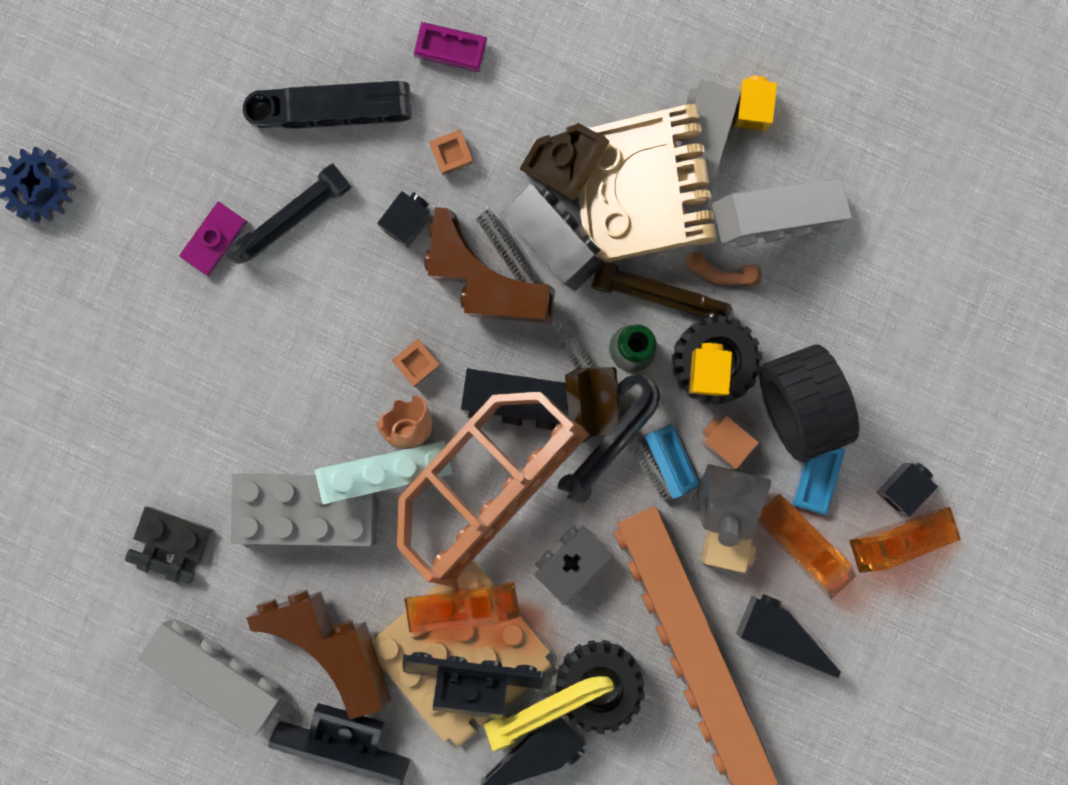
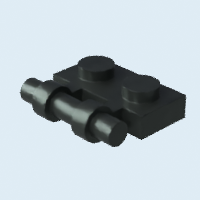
[125,506,212,584]

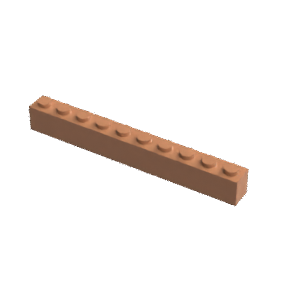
[613,506,779,785]

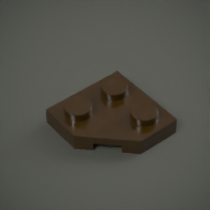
[520,123,610,201]

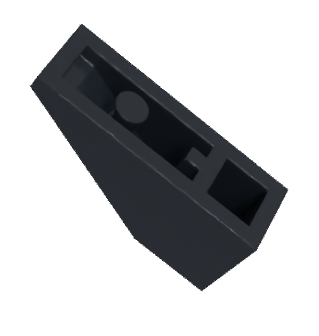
[736,594,841,679]
[481,715,586,785]

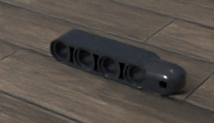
[242,81,412,129]

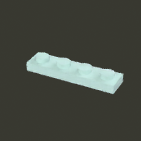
[315,441,452,505]

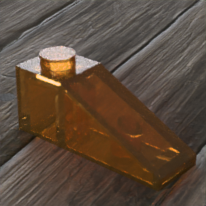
[758,493,856,599]
[849,507,961,573]
[404,582,520,633]

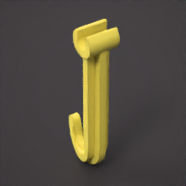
[484,676,614,752]

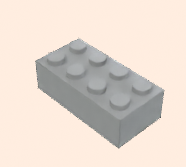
[230,474,377,546]

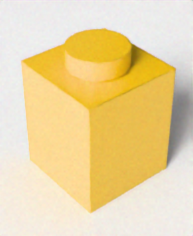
[734,76,777,131]
[689,343,732,396]

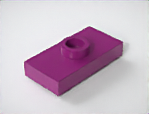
[413,21,488,73]
[179,201,248,277]

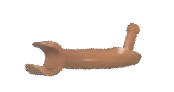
[686,252,761,286]

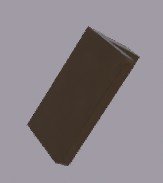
[565,367,621,443]

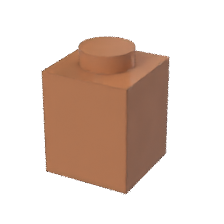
[700,416,759,469]

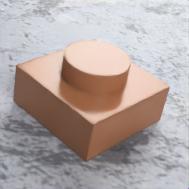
[429,130,473,176]
[392,339,441,387]

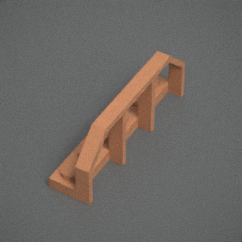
[397,392,589,586]

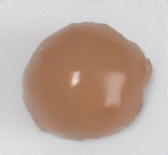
[376,396,433,449]

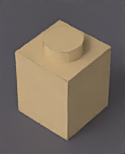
[700,530,756,573]

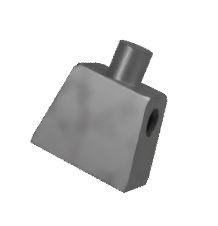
[699,464,772,547]

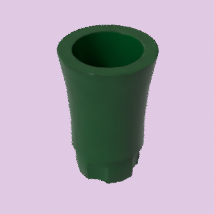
[609,324,657,372]

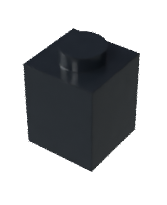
[377,190,432,249]
[876,463,938,517]

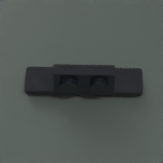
[402,652,544,719]
[268,703,410,785]

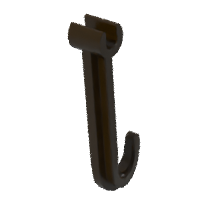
[591,262,733,319]

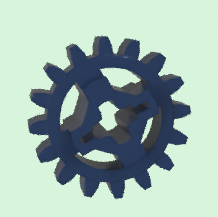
[0,147,76,223]

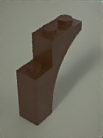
[424,207,555,324]
[246,590,391,720]

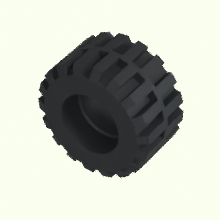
[671,316,763,405]
[556,640,645,734]

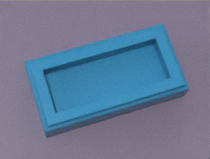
[645,424,700,499]
[792,448,845,515]

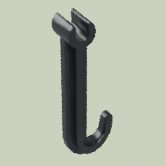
[226,163,352,264]
[558,374,660,503]

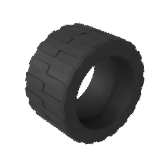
[759,344,860,462]

